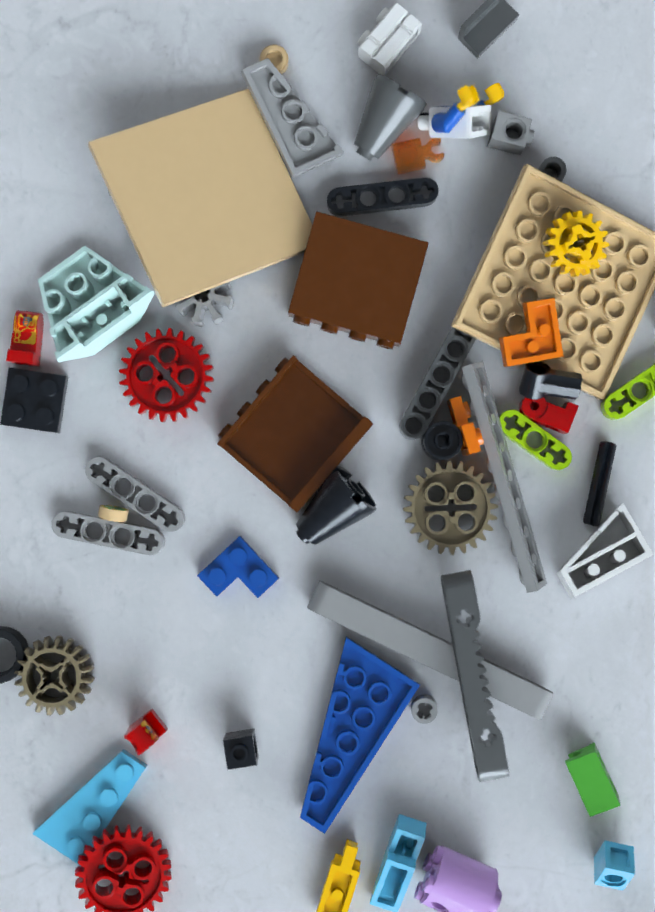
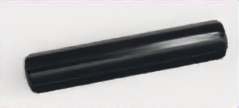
[583,441,617,526]

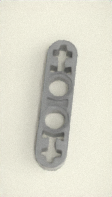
[85,457,185,532]
[52,512,165,555]

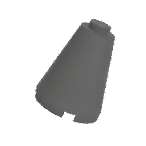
[354,74,427,161]

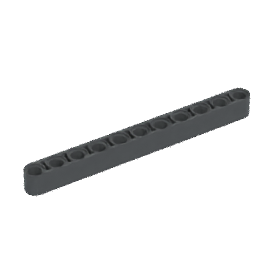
[399,156,567,440]

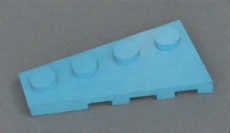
[32,749,147,865]

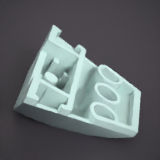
[38,246,154,362]

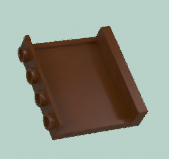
[288,211,429,350]
[217,355,373,513]

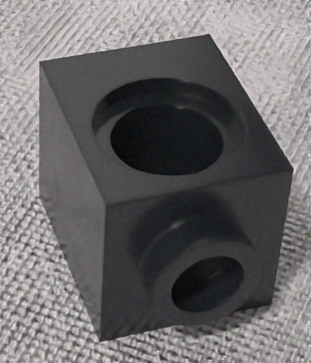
[223,728,259,770]

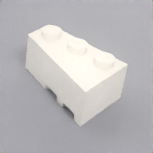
[556,503,654,599]

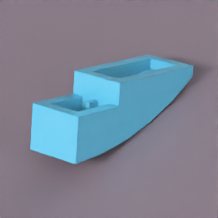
[370,814,427,912]

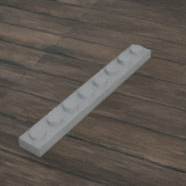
[462,361,547,593]

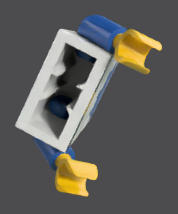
[418,83,504,138]

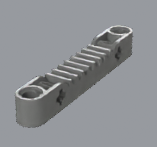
[440,570,509,782]

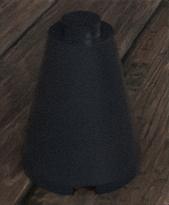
[296,466,377,545]

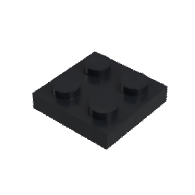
[0,368,69,433]

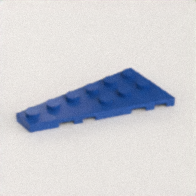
[300,636,420,834]

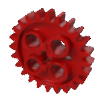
[119,328,214,423]
[75,824,172,912]

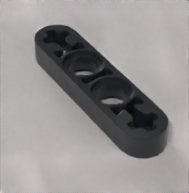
[327,178,439,216]

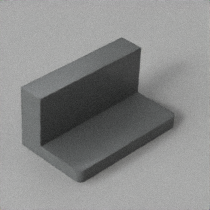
[457,0,519,59]

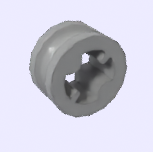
[411,695,437,724]

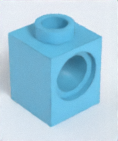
[594,840,635,890]

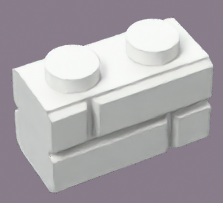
[357,3,422,76]

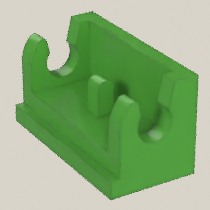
[565,742,621,817]

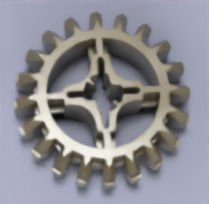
[14,635,95,716]

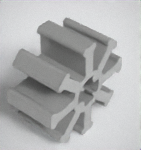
[175,282,234,327]

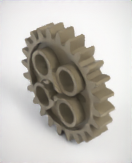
[403,461,498,555]

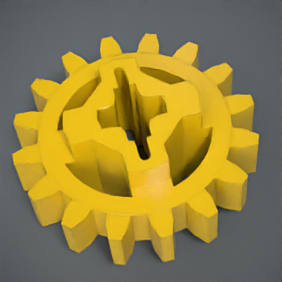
[543,210,609,277]

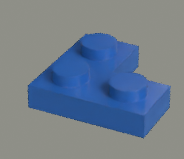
[197,536,279,598]

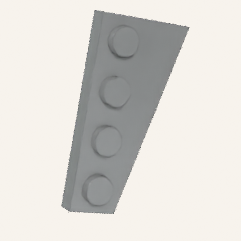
[241,58,344,178]

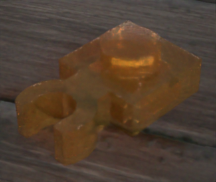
[391,138,445,175]

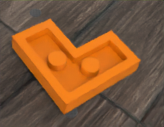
[499,298,563,367]
[447,396,484,456]

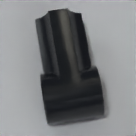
[519,361,582,400]

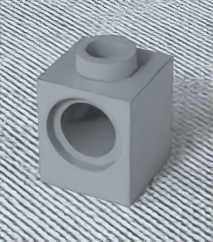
[487,110,534,155]

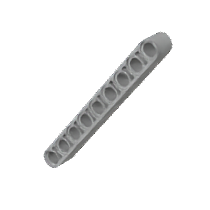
[307,581,554,720]

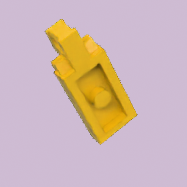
[316,839,361,912]

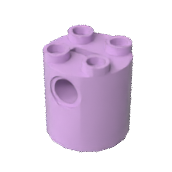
[414,845,502,912]

